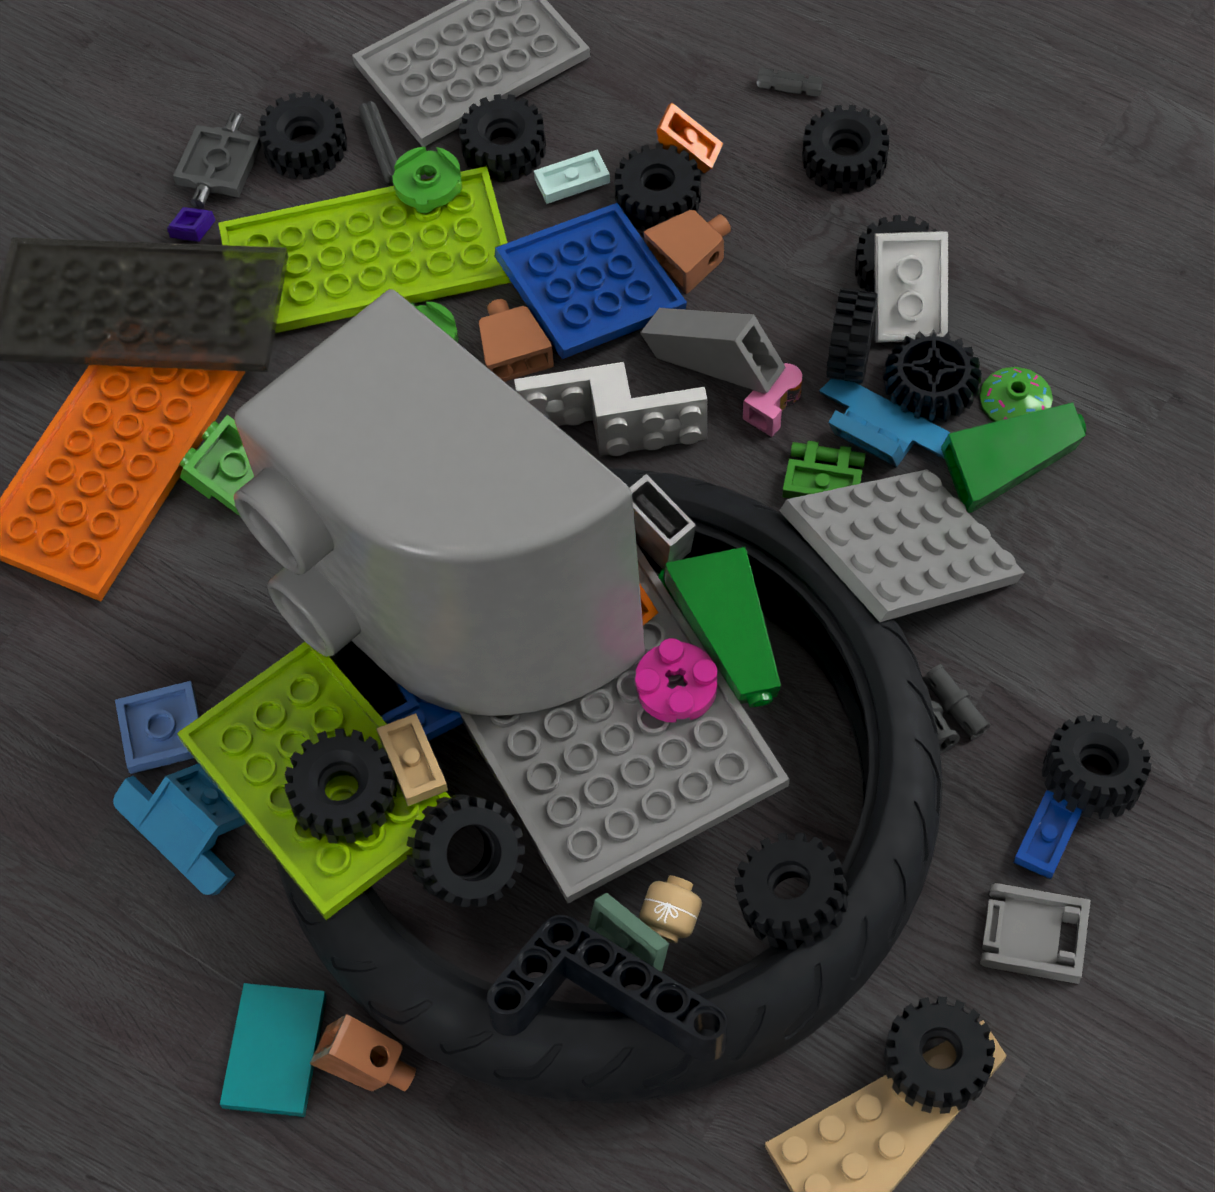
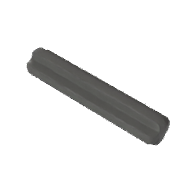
[359,101,397,184]

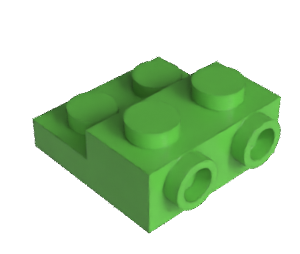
[179,415,254,517]

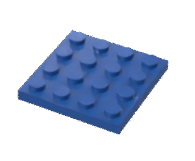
[494,203,687,359]

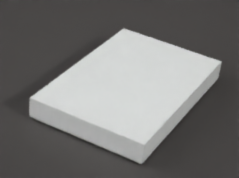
[874,231,948,343]

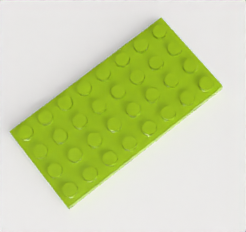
[218,166,511,340]

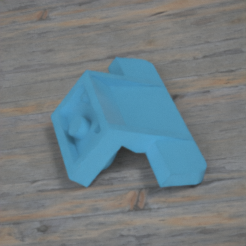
[819,379,950,467]
[113,763,247,896]

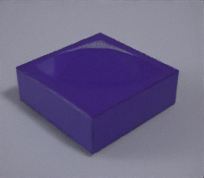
[167,207,216,242]

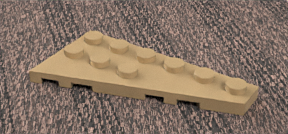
[765,1020,1006,1192]

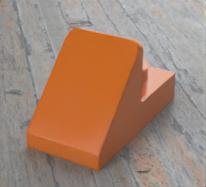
[656,103,723,173]

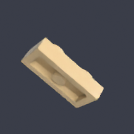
[377,713,448,806]

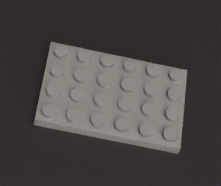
[352,0,590,147]
[779,469,1025,622]

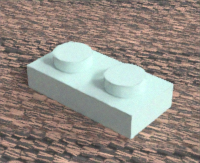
[534,150,610,204]

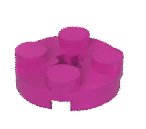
[635,638,717,723]

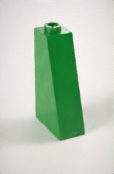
[941,402,1086,513]
[663,547,781,707]

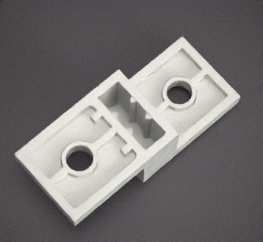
[514,362,707,456]

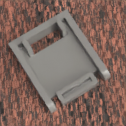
[980,883,1091,984]

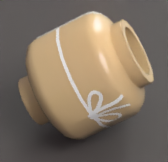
[639,875,702,944]

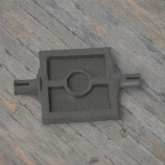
[173,112,262,209]

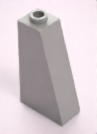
[640,308,786,393]

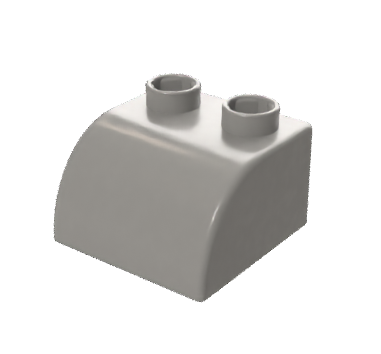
[234,289,645,716]

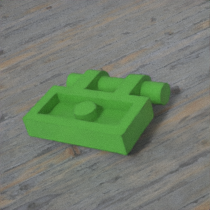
[782,441,866,498]

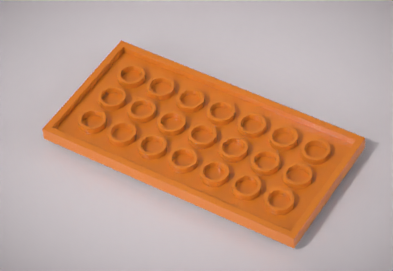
[0,318,246,601]

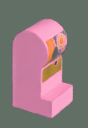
[743,363,802,437]

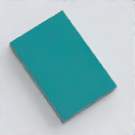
[220,983,327,1117]

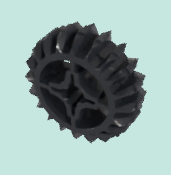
[883,329,982,422]

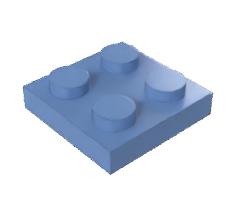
[115,681,200,774]

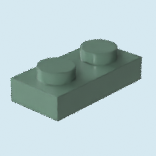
[588,893,669,972]

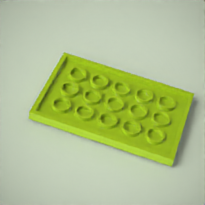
[177,642,451,920]

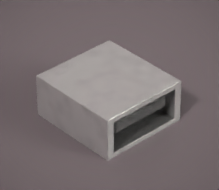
[630,474,696,569]

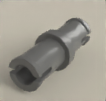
[923,664,991,740]

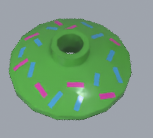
[979,367,1053,422]

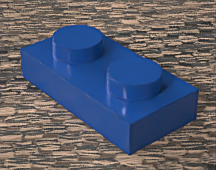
[1013,790,1083,880]

